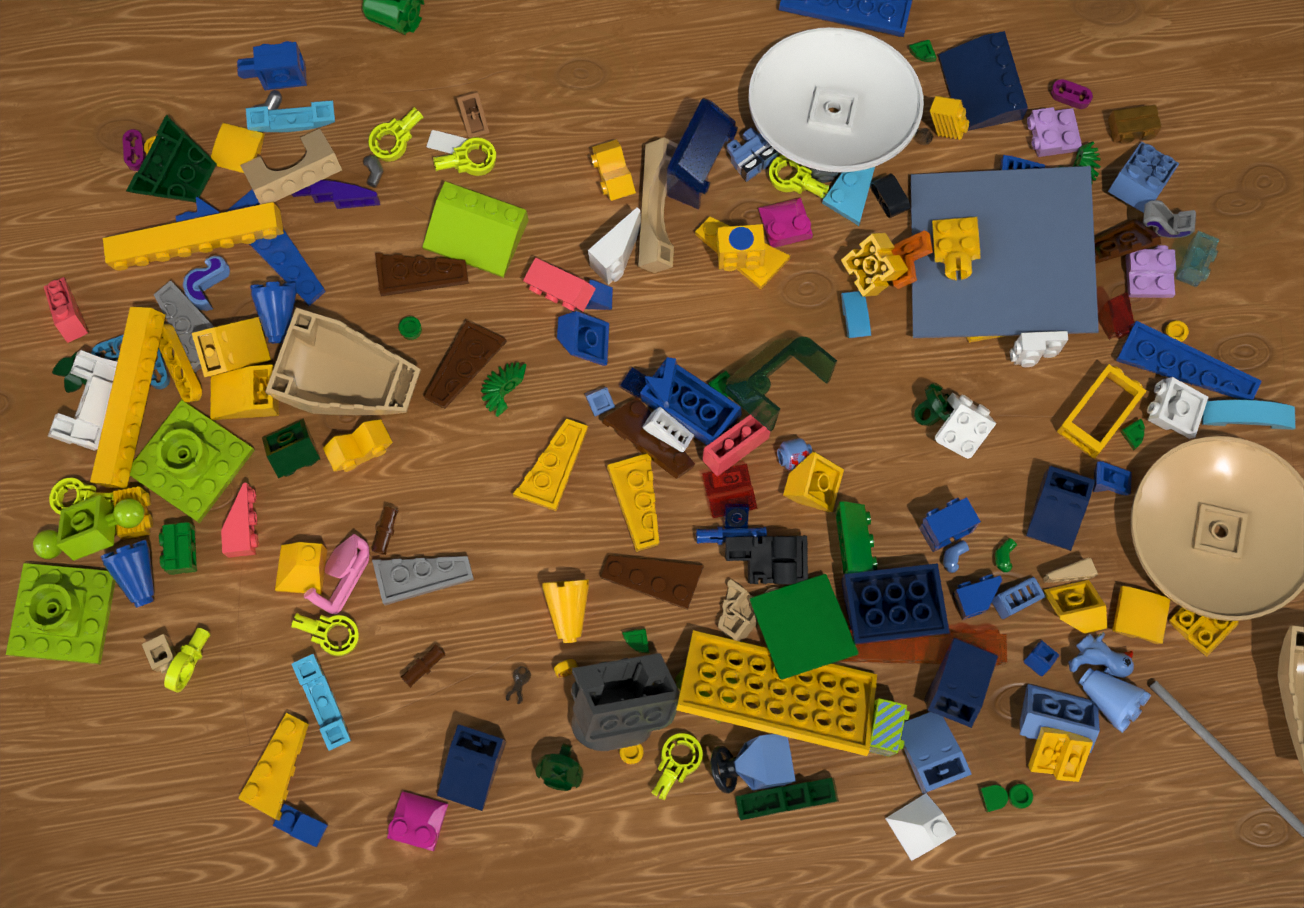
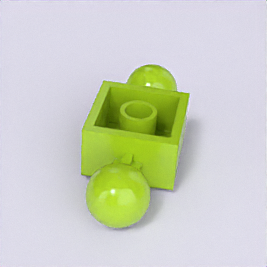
[33,495,144,561]

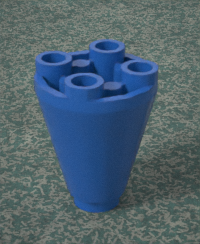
[250,282,297,344]
[100,540,154,608]

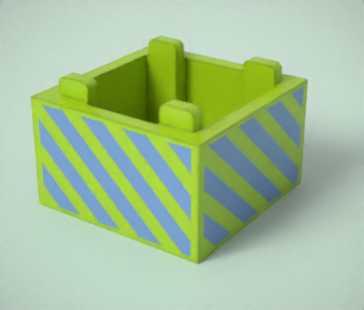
[869,698,910,757]

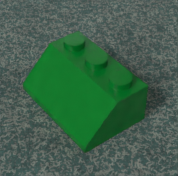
[835,501,877,576]

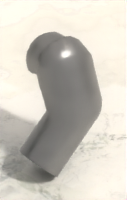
[254,90,282,110]
[363,155,383,188]

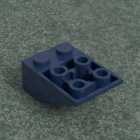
[1026,466,1095,551]
[924,638,998,728]
[437,724,506,811]

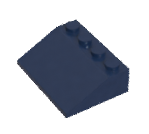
[938,31,1028,131]
[841,563,950,645]

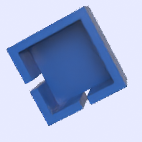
[919,497,981,552]

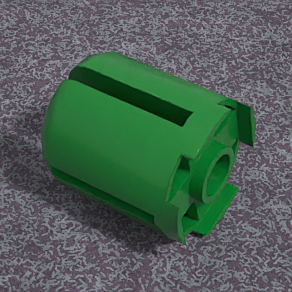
[362,0,424,35]

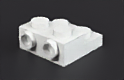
[1010,331,1068,367]
[1147,377,1208,439]

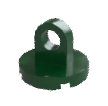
[914,383,954,426]
[535,743,584,791]

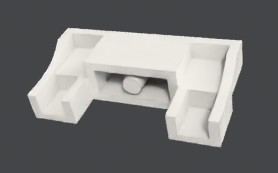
[48,350,117,451]

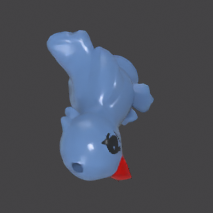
[1069,632,1134,678]

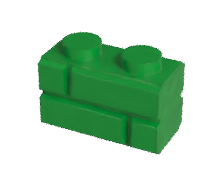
[159,522,197,575]

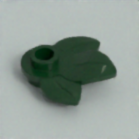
[52,351,88,393]

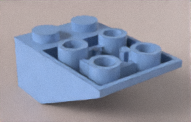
[1108,141,1179,213]
[901,712,971,794]

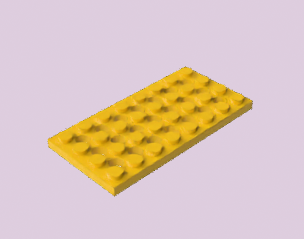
[676,630,877,756]

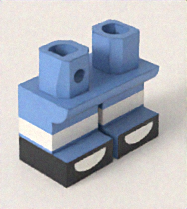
[727,127,779,182]

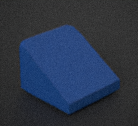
[1024,640,1060,676]

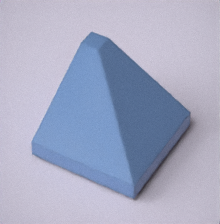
[584,387,615,416]

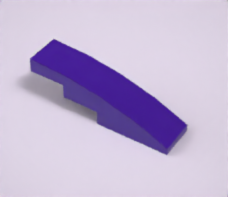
[292,180,380,209]

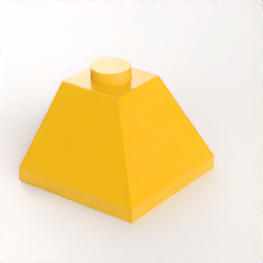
[783,452,844,512]
[275,542,327,595]
[1044,580,1107,634]

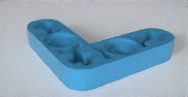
[91,335,170,390]

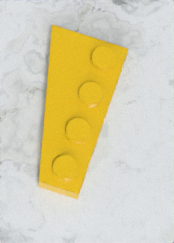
[695,217,790,289]
[513,419,588,511]
[607,454,659,552]
[238,713,309,821]

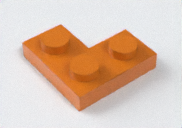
[891,230,933,289]

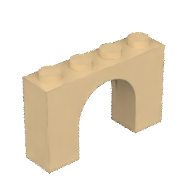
[240,129,342,205]

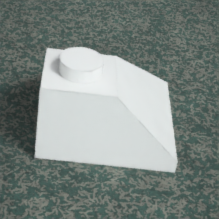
[885,793,956,861]

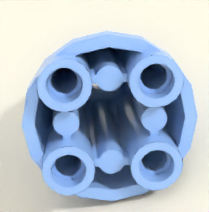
[1079,668,1151,733]

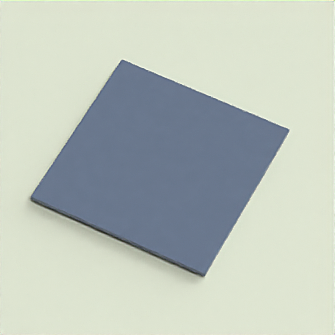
[911,166,1099,338]

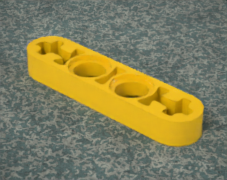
[159,324,202,402]

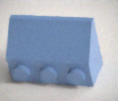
[1020,684,1100,753]

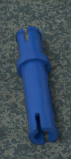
[696,526,767,545]

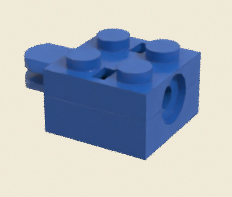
[237,41,307,91]

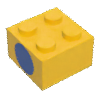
[717,224,765,271]

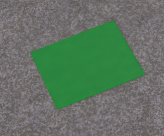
[750,574,859,680]

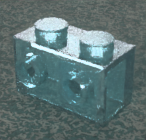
[1175,231,1219,287]

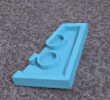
[822,167,875,226]

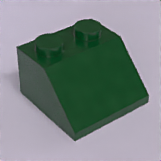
[262,418,320,479]

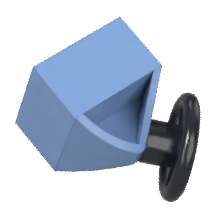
[710,734,796,794]

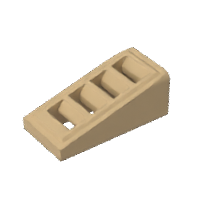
[1043,558,1098,583]

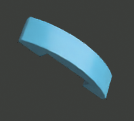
[246,101,335,132]
[1202,400,1296,430]
[292,654,351,751]

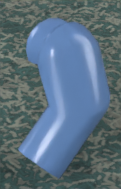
[943,540,969,573]

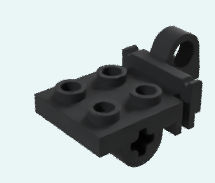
[725,535,808,584]

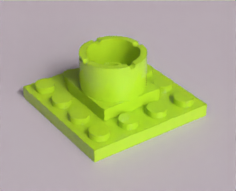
[130,400,255,524]
[6,563,116,665]

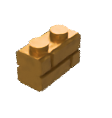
[1108,105,1162,144]

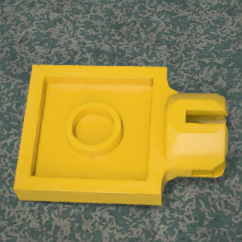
[932,217,980,281]

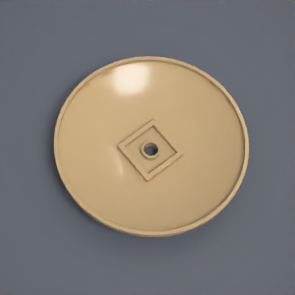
[1131,436,1304,621]

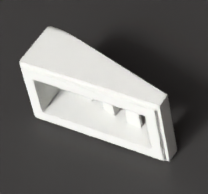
[642,407,694,453]

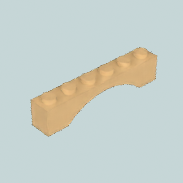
[638,138,679,273]

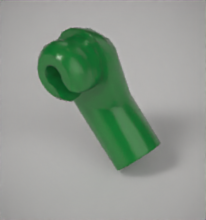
[994,538,1017,573]

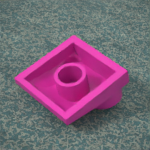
[758,197,813,248]
[387,791,448,851]

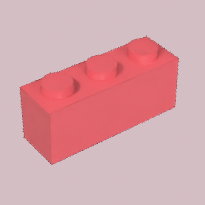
[523,258,596,312]
[702,410,772,477]

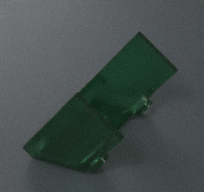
[725,336,837,432]

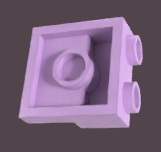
[1027,107,1082,157]
[1125,245,1176,298]

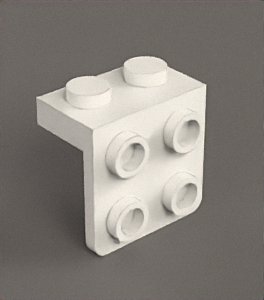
[935,393,996,459]

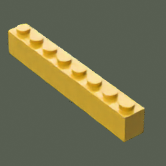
[103,202,284,271]
[90,307,166,489]

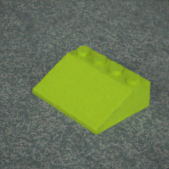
[422,181,529,278]

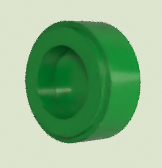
[399,316,422,340]
[1008,784,1033,809]

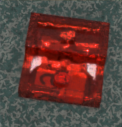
[702,463,758,518]

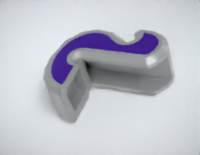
[1143,200,1196,238]

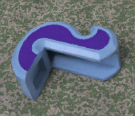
[183,255,230,311]

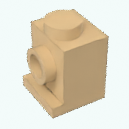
[142,634,176,674]

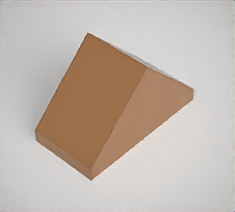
[457,91,490,139]

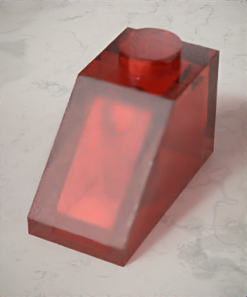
[1098,292,1134,340]

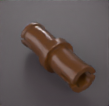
[372,507,399,555]
[401,644,446,688]

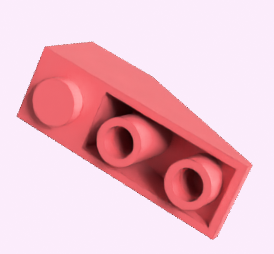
[43,277,88,343]
[221,483,259,558]

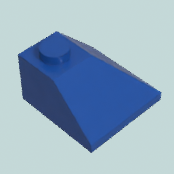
[557,311,609,366]

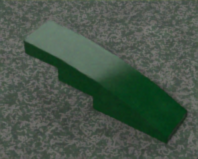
[735,777,839,821]

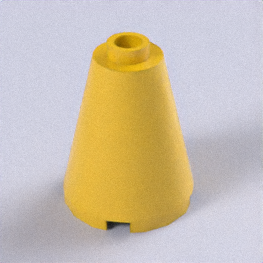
[542,579,589,643]

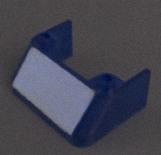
[667,98,738,209]

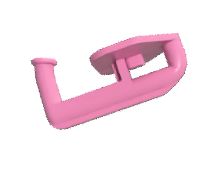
[304,534,369,614]

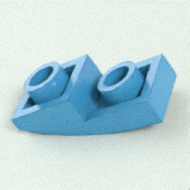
[841,291,871,338]

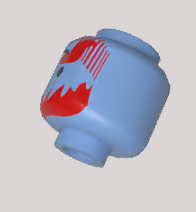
[777,438,813,470]

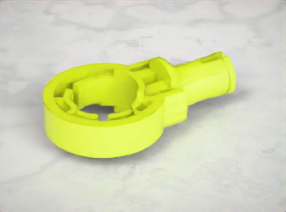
[369,107,424,162]
[433,137,496,176]
[769,155,829,198]
[49,478,114,515]
[291,613,359,657]
[164,628,210,693]
[652,733,703,800]

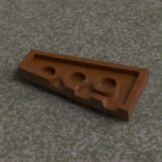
[1094,219,1161,264]
[375,253,469,297]
[424,320,507,409]
[602,397,695,479]
[600,555,704,610]

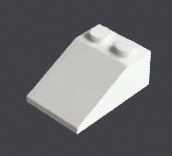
[588,207,641,285]

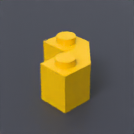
[590,139,636,201]
[323,420,393,472]

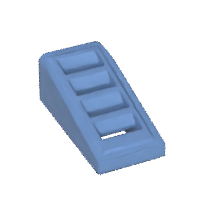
[992,577,1046,619]

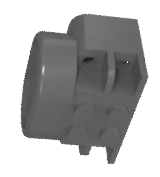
[571,653,680,751]

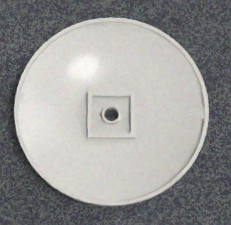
[748,27,924,172]

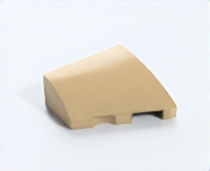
[718,579,758,642]

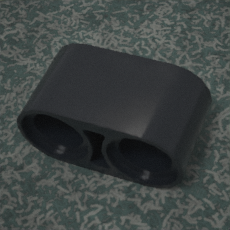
[871,173,910,218]

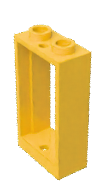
[1057,364,1147,459]

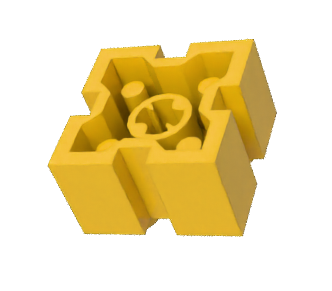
[841,233,908,297]

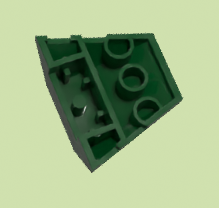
[126,114,217,203]

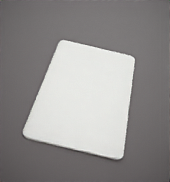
[426,130,468,154]

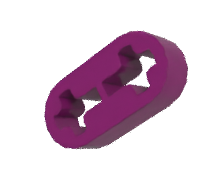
[1051,79,1093,109]
[123,129,146,171]

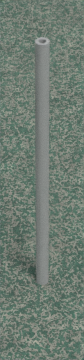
[1149,681,1304,838]

